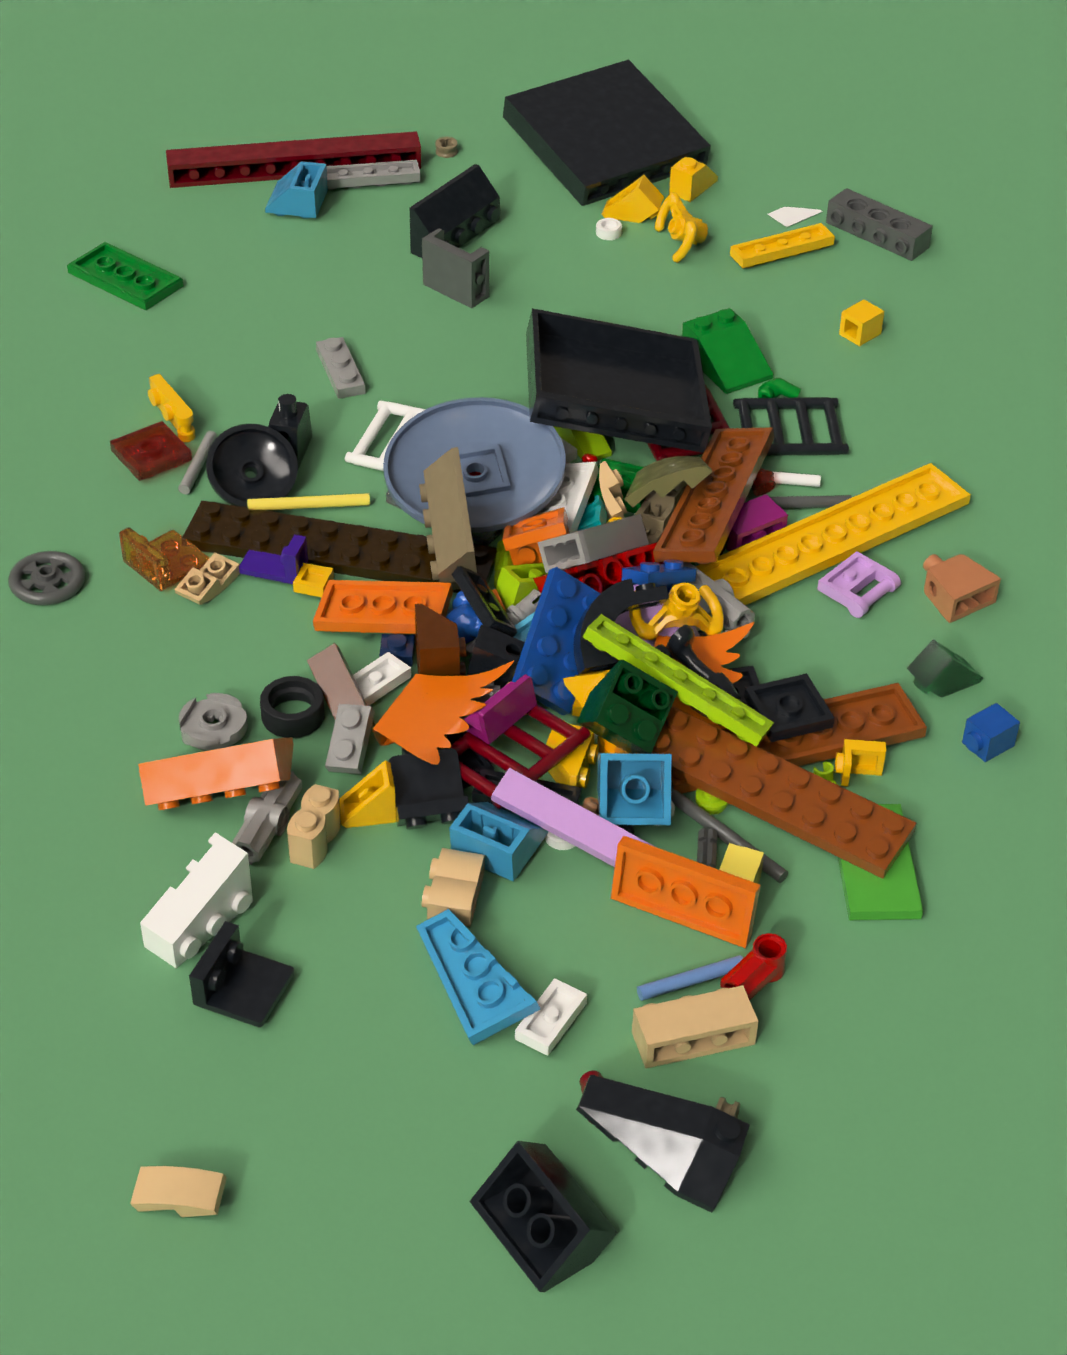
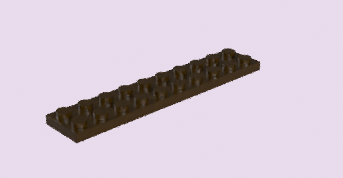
[182,500,498,593]

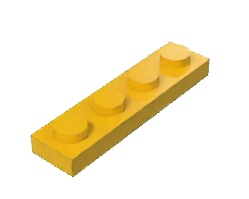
[730,223,835,268]

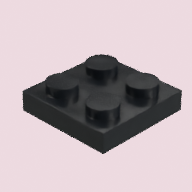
[744,673,835,742]

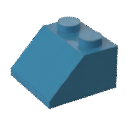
[597,753,672,825]

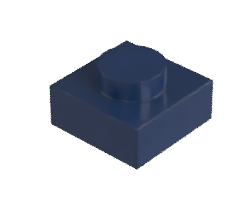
[379,634,415,666]

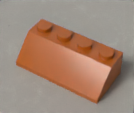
[138,737,294,810]

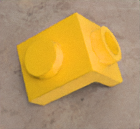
[835,739,886,787]

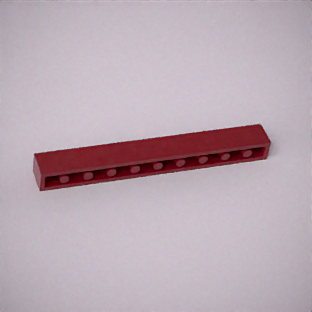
[166,131,421,188]

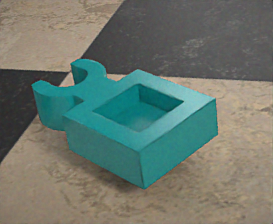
[577,495,607,531]

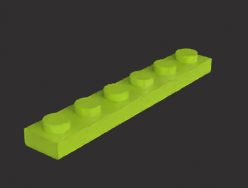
[583,614,774,747]

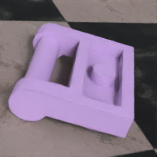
[817,551,901,618]

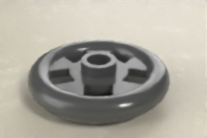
[8,551,85,605]

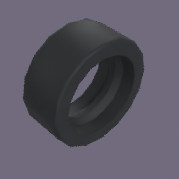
[260,676,325,738]

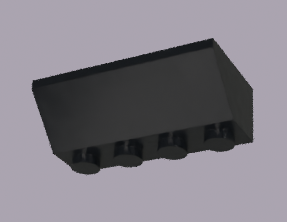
[409,164,501,258]

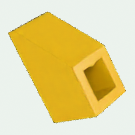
[546,724,599,788]

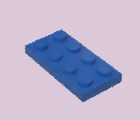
[512,567,601,715]

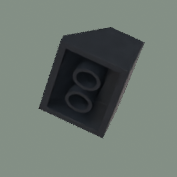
[469,1141,618,1292]

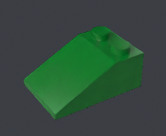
[682,308,774,394]

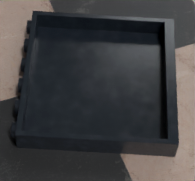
[503,59,711,206]
[526,308,712,453]

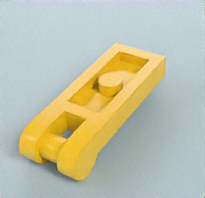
[148,373,196,442]

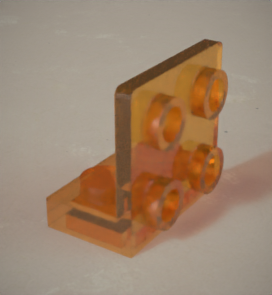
[119,527,209,591]

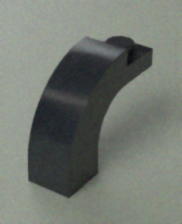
[573,579,669,674]

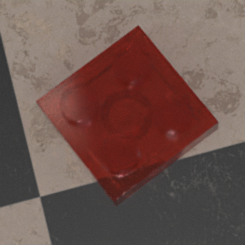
[110,421,192,481]

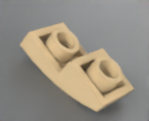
[599,461,627,519]
[174,552,240,605]
[130,1166,227,1217]

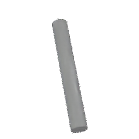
[178,431,217,494]

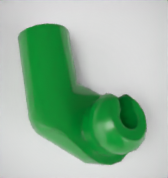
[758,378,801,398]

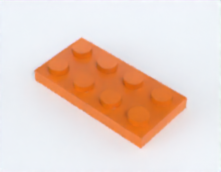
[313,580,453,634]
[611,836,761,949]

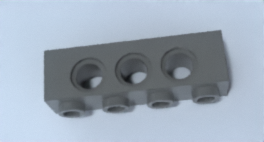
[826,188,933,261]

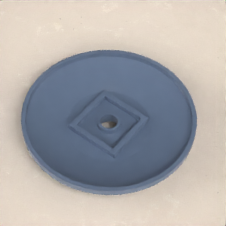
[383,397,566,533]

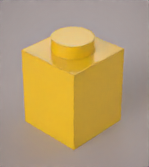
[839,299,885,346]

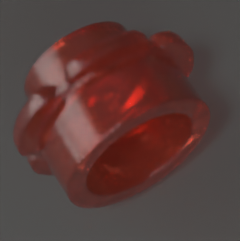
[751,468,776,496]

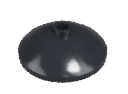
[206,424,298,508]

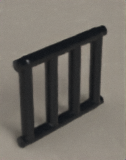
[733,397,849,455]

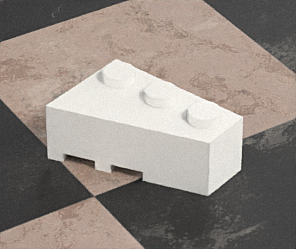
[140,832,253,968]

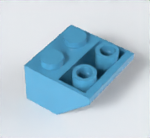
[265,161,328,218]
[449,802,549,882]

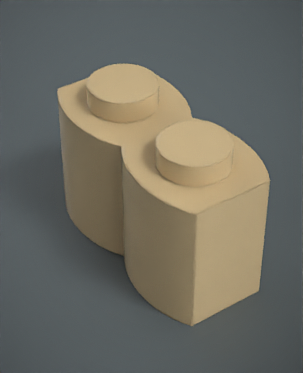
[287,784,341,869]
[422,848,485,927]

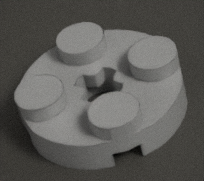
[179,693,248,750]

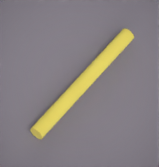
[247,493,370,510]

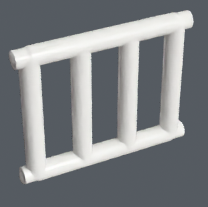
[345,400,426,471]

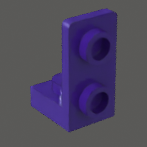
[239,534,308,584]

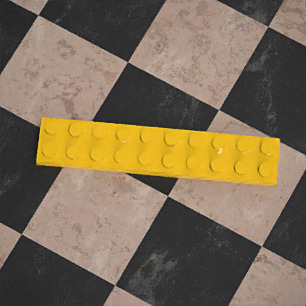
[695,463,971,605]

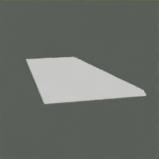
[767,207,823,227]

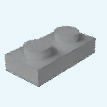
[325,704,375,774]

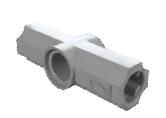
[674,562,755,630]
[232,771,302,865]

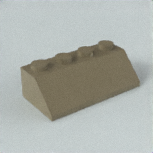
[419,447,477,590]

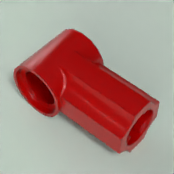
[720,933,787,1000]

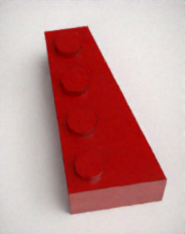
[533,542,664,593]

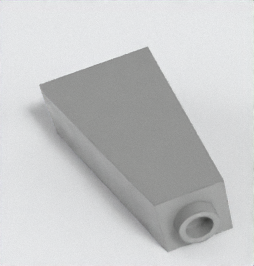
[537,514,649,573]

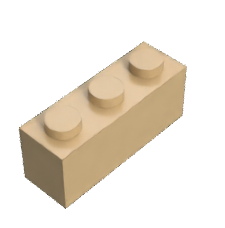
[632,985,759,1069]

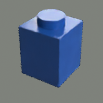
[962,703,1020,762]

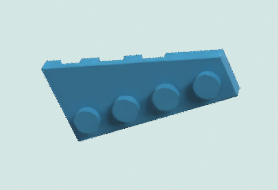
[416,909,541,1045]

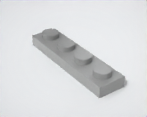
[326,160,420,190]

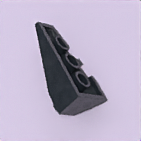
[576,1075,750,1213]

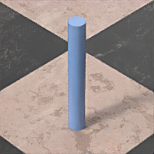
[637,955,743,1001]

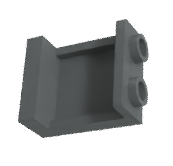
[422,228,490,308]

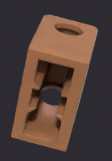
[923,554,1001,623]

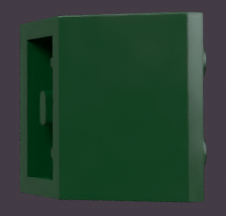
[576,660,678,754]

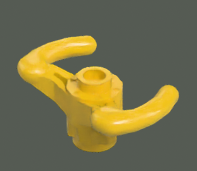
[654,192,708,263]
[629,582,724,641]

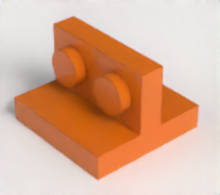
[502,507,570,565]

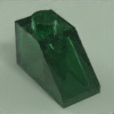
[907,639,984,698]

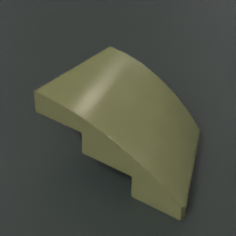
[624,456,713,507]

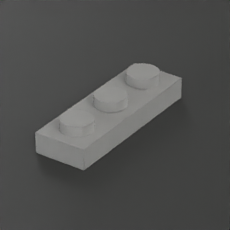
[316,337,366,399]

